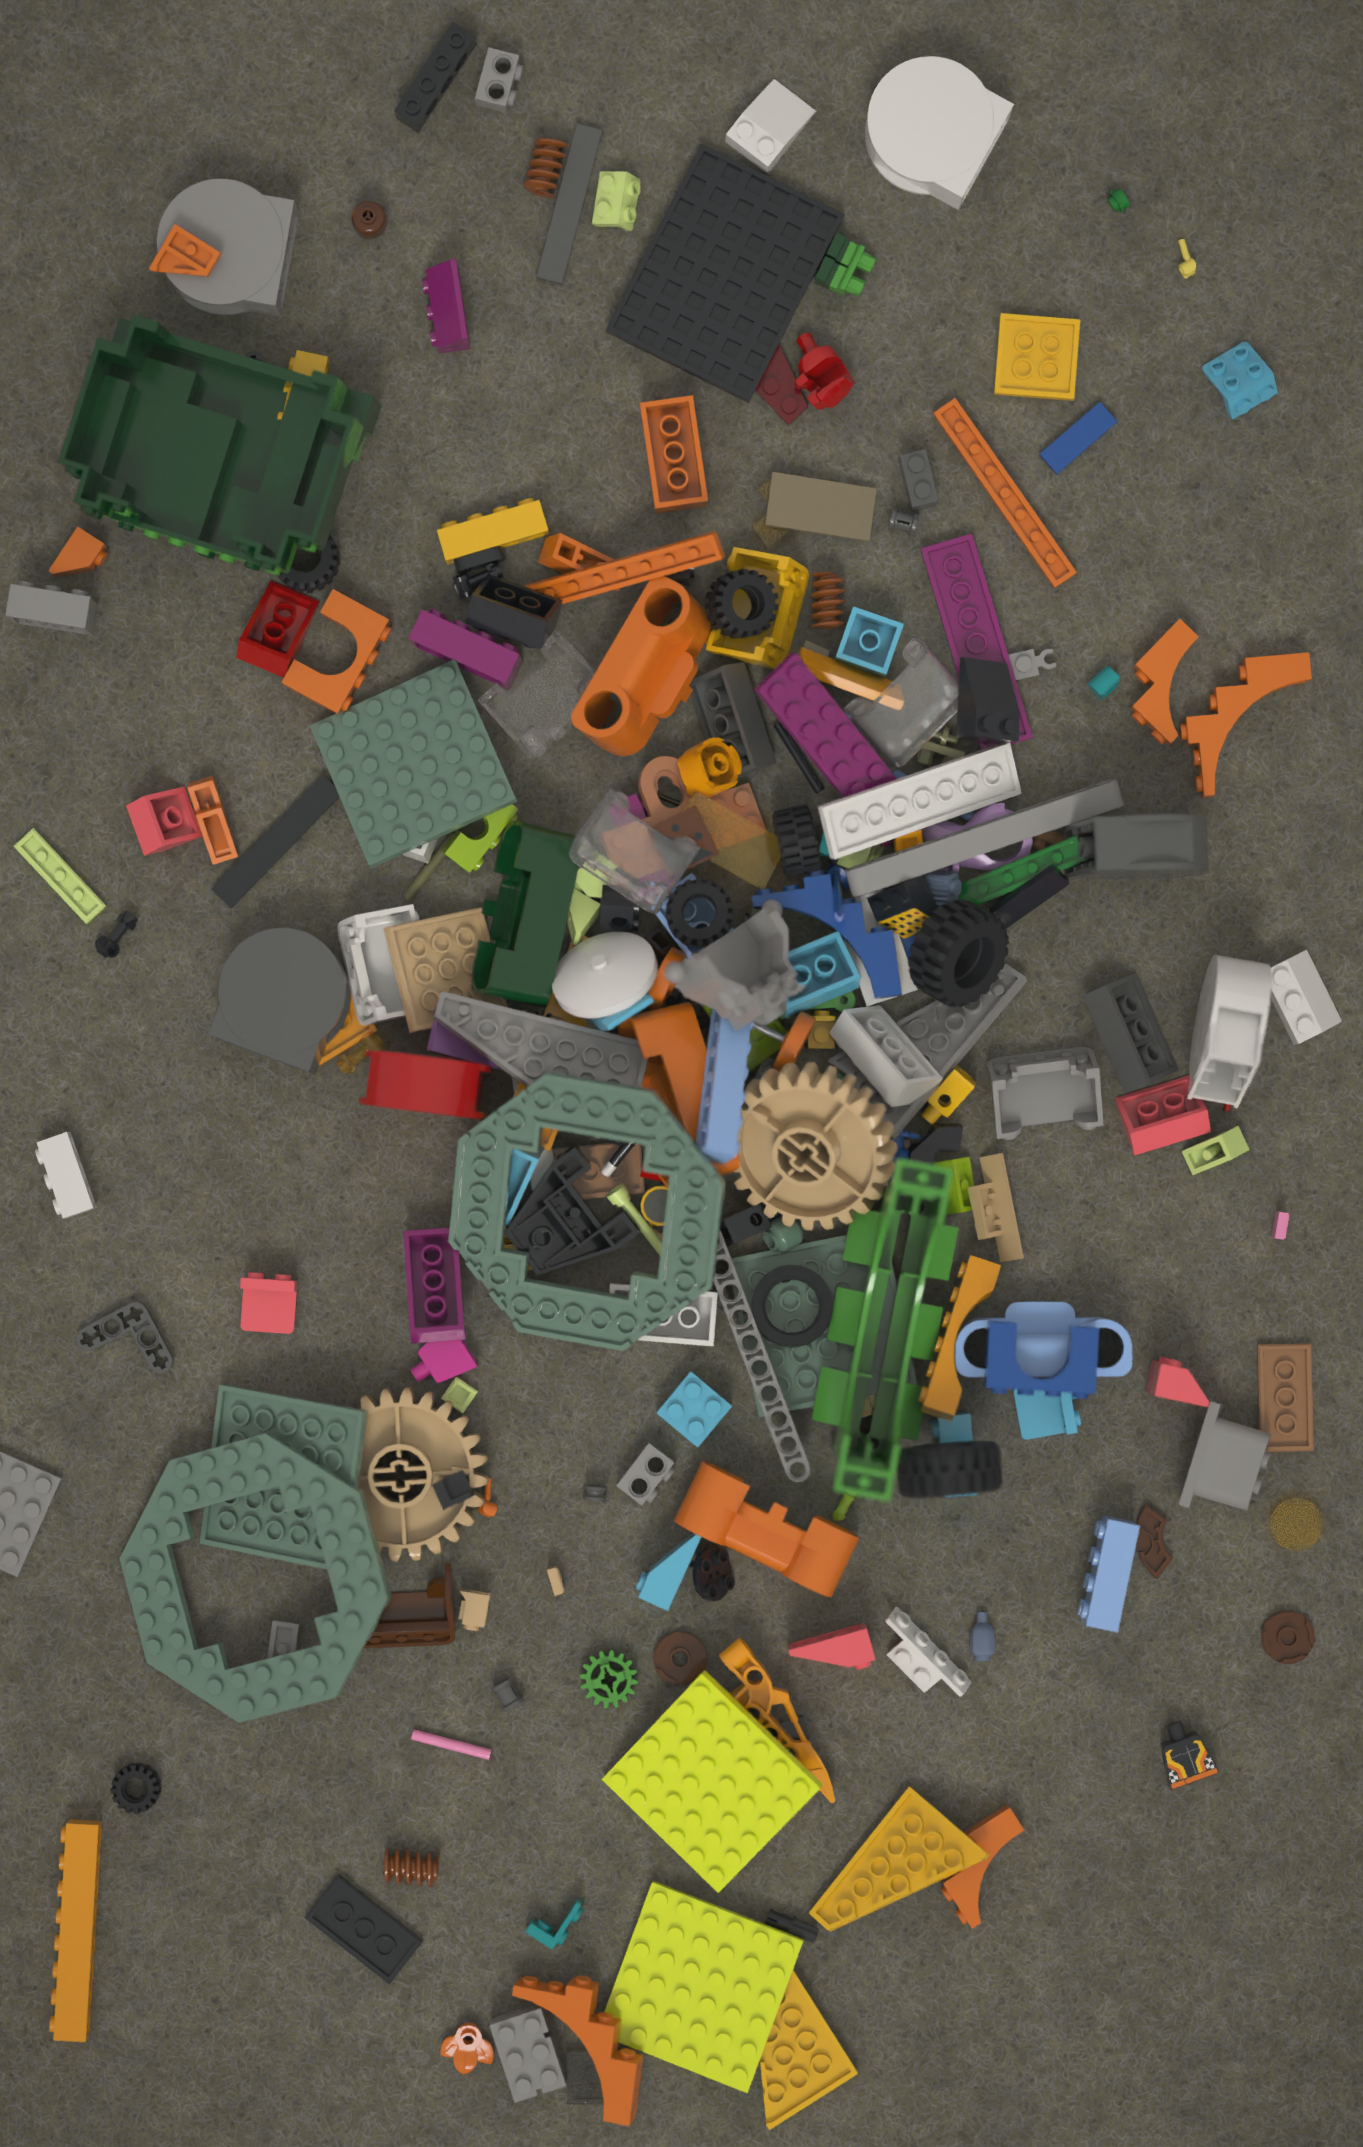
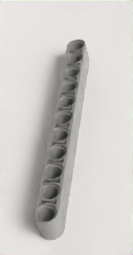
[845,778,1124,897]
[714,1230,810,1482]

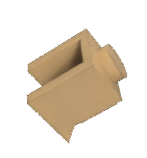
[459,1588,491,1631]

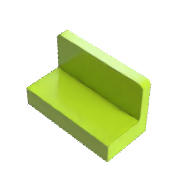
[934,1157,975,1215]

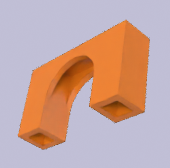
[281,589,392,715]

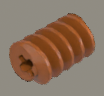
[523,138,568,198]
[811,572,845,629]
[383,1848,440,1888]

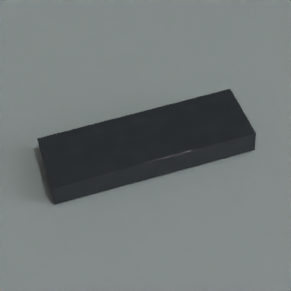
[989,864,1070,928]

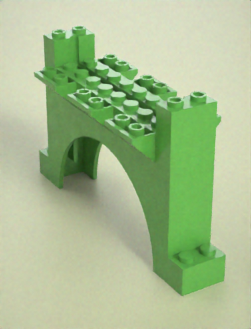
[812,1159,959,1501]

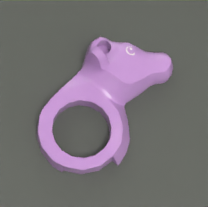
[921,803,1033,872]

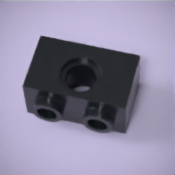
[600,885,640,934]

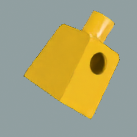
[921,1065,976,1125]

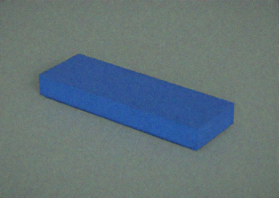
[1039,402,1117,475]

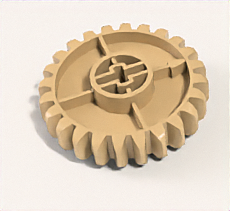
[734,1062,897,1231]
[351,1387,489,1562]

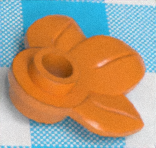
[440,2023,494,2074]

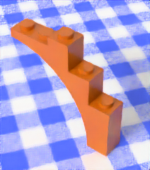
[1179,652,1312,798]
[512,1976,644,2126]

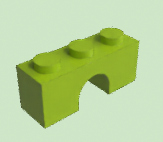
[441,804,519,873]

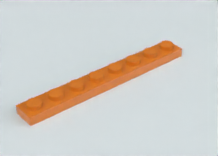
[933,398,1077,589]
[524,531,725,604]

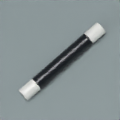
[601,1141,636,1177]

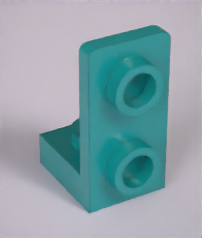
[525,1897,584,1950]

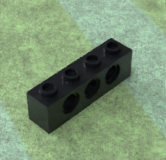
[394,22,477,133]

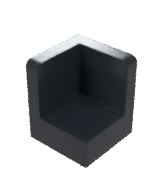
[432,1470,474,1510]

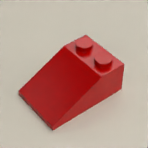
[236,581,320,678]

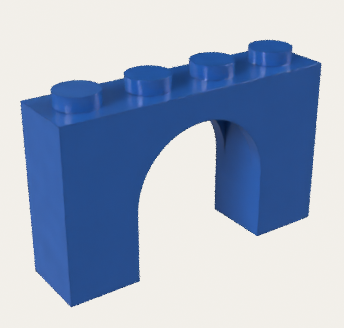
[984,1321,1099,1399]

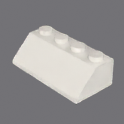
[830,1005,943,1107]

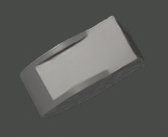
[157,179,299,317]

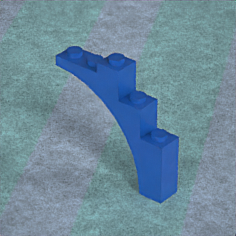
[752,870,902,999]

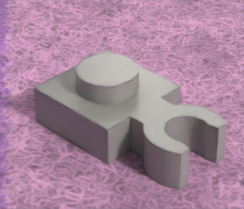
[1008,649,1056,681]

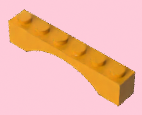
[918,1255,1001,1421]

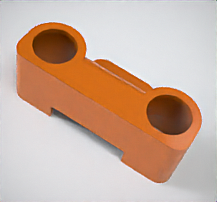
[571,576,711,756]
[618,1002,740,1187]
[674,1460,860,1597]

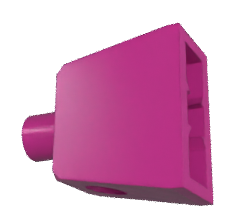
[410,1339,478,1383]

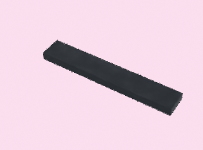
[211,775,340,909]

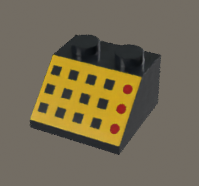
[867,874,938,939]

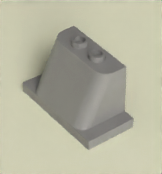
[1179,1401,1271,1511]

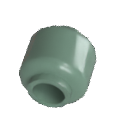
[763,1214,804,1253]

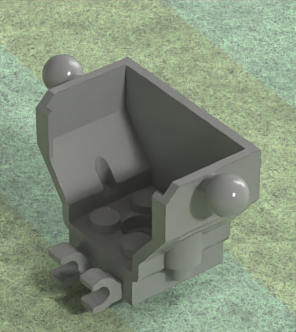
[665,900,805,1032]

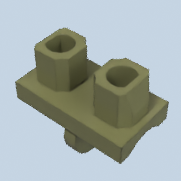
[917,725,965,765]

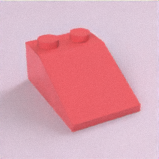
[787,1623,876,1670]

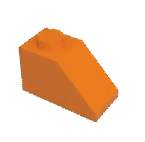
[48,526,108,578]

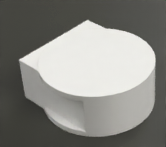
[865,56,1014,210]

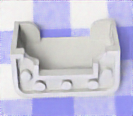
[338,904,419,1026]

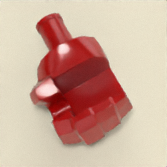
[794,332,855,410]

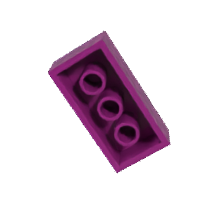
[403,1227,465,1343]

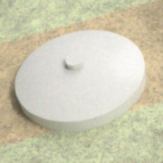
[552,932,658,1018]

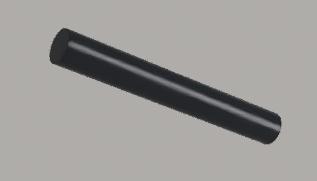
[773,722,825,794]

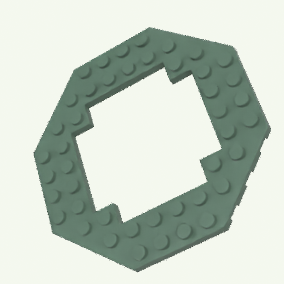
[448,1072,725,1351]
[119,1433,391,1723]

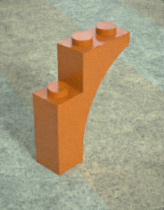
[1130,619,1199,746]
[940,1804,1024,1929]

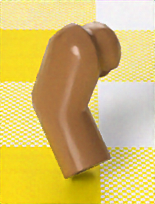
[1032,831,1064,850]

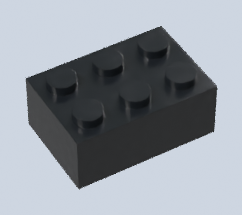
[465,574,563,649]

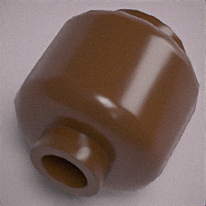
[352,201,387,239]

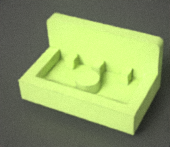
[592,171,640,231]

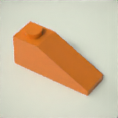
[538,533,620,591]

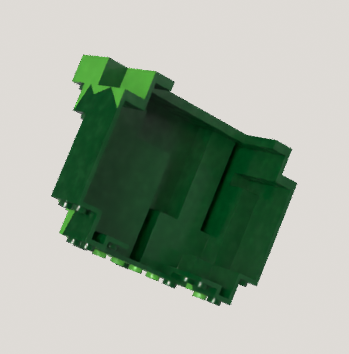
[58,314,382,576]

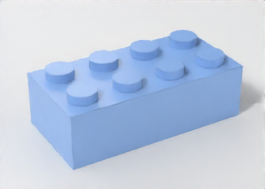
[1077,1515,1140,1632]

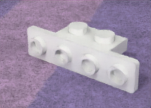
[885,1606,971,1697]

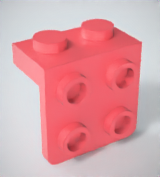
[240,1272,298,1334]

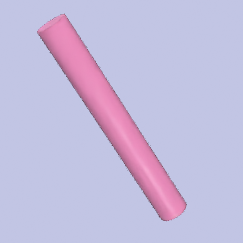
[411,1729,492,1760]

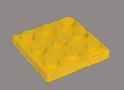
[994,313,1080,401]

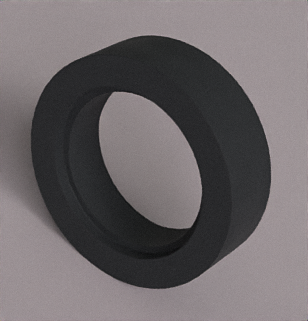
[752,1265,833,1347]

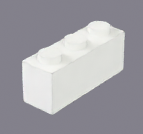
[35,1132,97,1219]

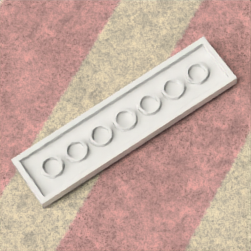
[818,743,1022,859]

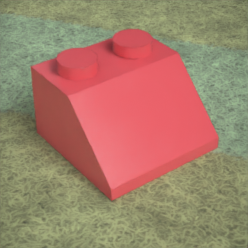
[126,786,203,856]

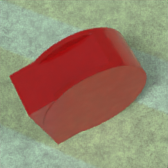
[358,1050,491,1120]

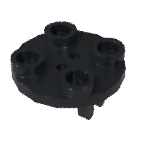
[689,1547,735,1601]

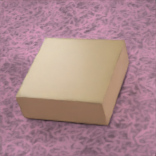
[547,1565,565,1596]

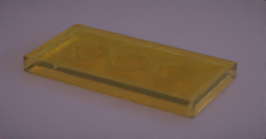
[684,791,781,890]

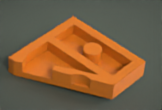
[149,224,222,277]

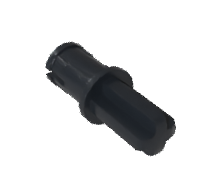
[765,1908,819,1943]

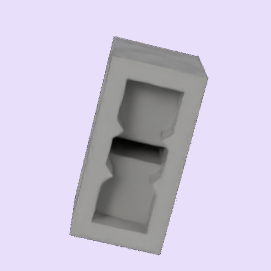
[475,47,524,113]
[616,1442,676,1505]

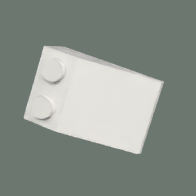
[726,79,816,174]

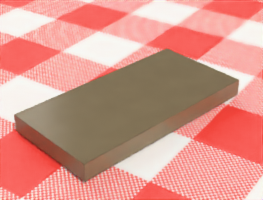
[764,472,877,542]

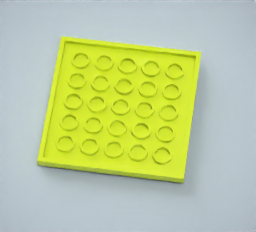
[602,1670,823,1893]
[604,1881,804,2093]

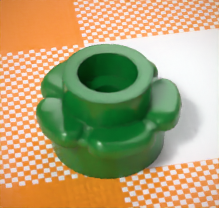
[1107,188,1131,213]

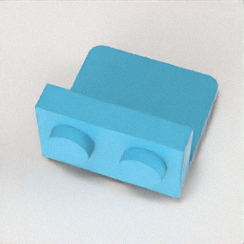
[1202,342,1278,420]
[1013,1389,1081,1440]

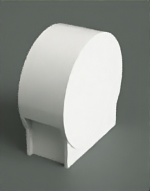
[1187,955,1272,1108]

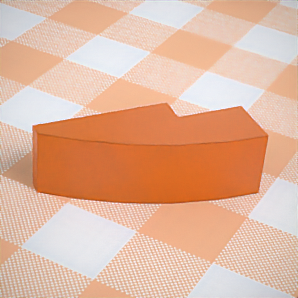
[187,776,238,865]

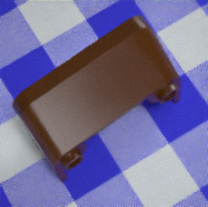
[364,1563,455,1648]

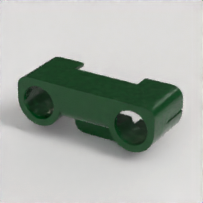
[472,821,583,1007]

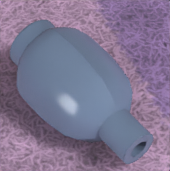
[970,1612,995,1662]

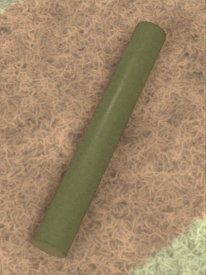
[402,833,454,902]

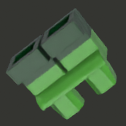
[814,232,876,296]

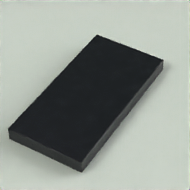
[305,1874,423,1984]

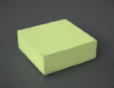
[441,1376,478,1414]

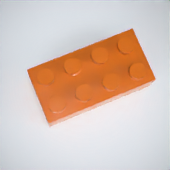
[640,395,708,514]

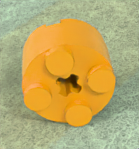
[677,737,742,798]

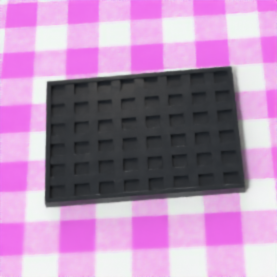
[606,144,845,403]

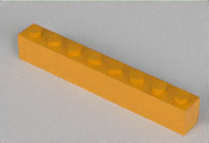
[49,1819,102,2042]

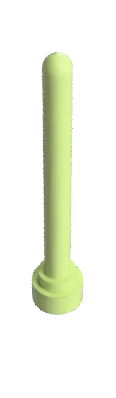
[606,1183,662,1256]

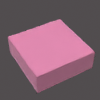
[1271,1211,1289,1240]

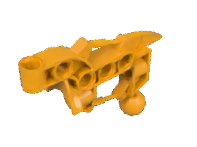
[719,1637,835,1803]

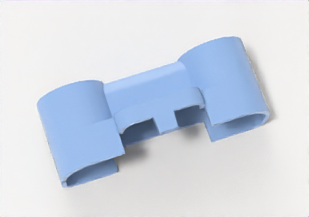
[954,1301,1132,1377]

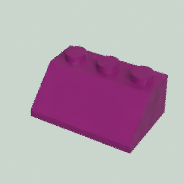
[422,259,470,354]

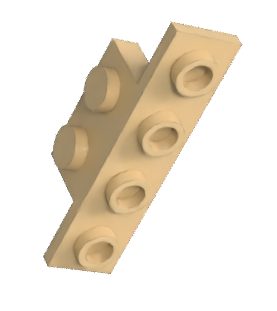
[968,1153,1024,1262]

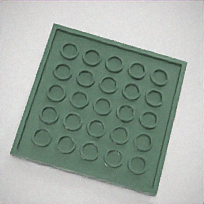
[310,660,518,868]
[728,1235,917,1418]
[199,1384,368,1569]

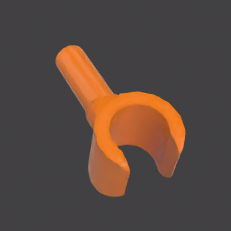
[478,1478,498,1518]

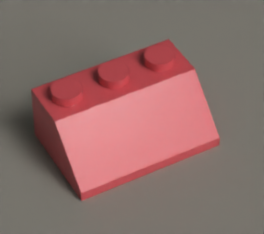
[1115,1075,1211,1156]
[1145,1356,1209,1407]

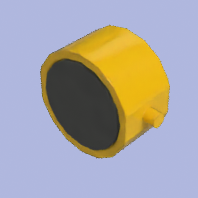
[641,1186,668,1228]

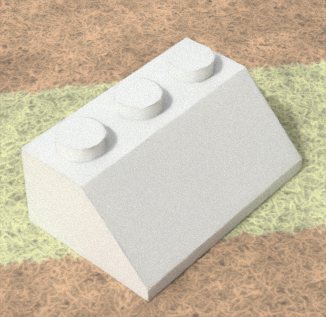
[1270,950,1342,1045]

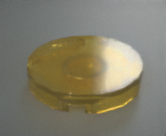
[1269,1497,1323,1551]

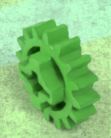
[580,1649,638,1709]

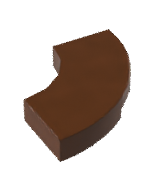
[1136,1504,1173,1579]

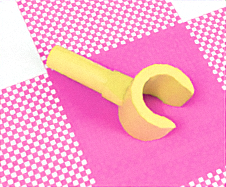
[1178,239,1196,278]

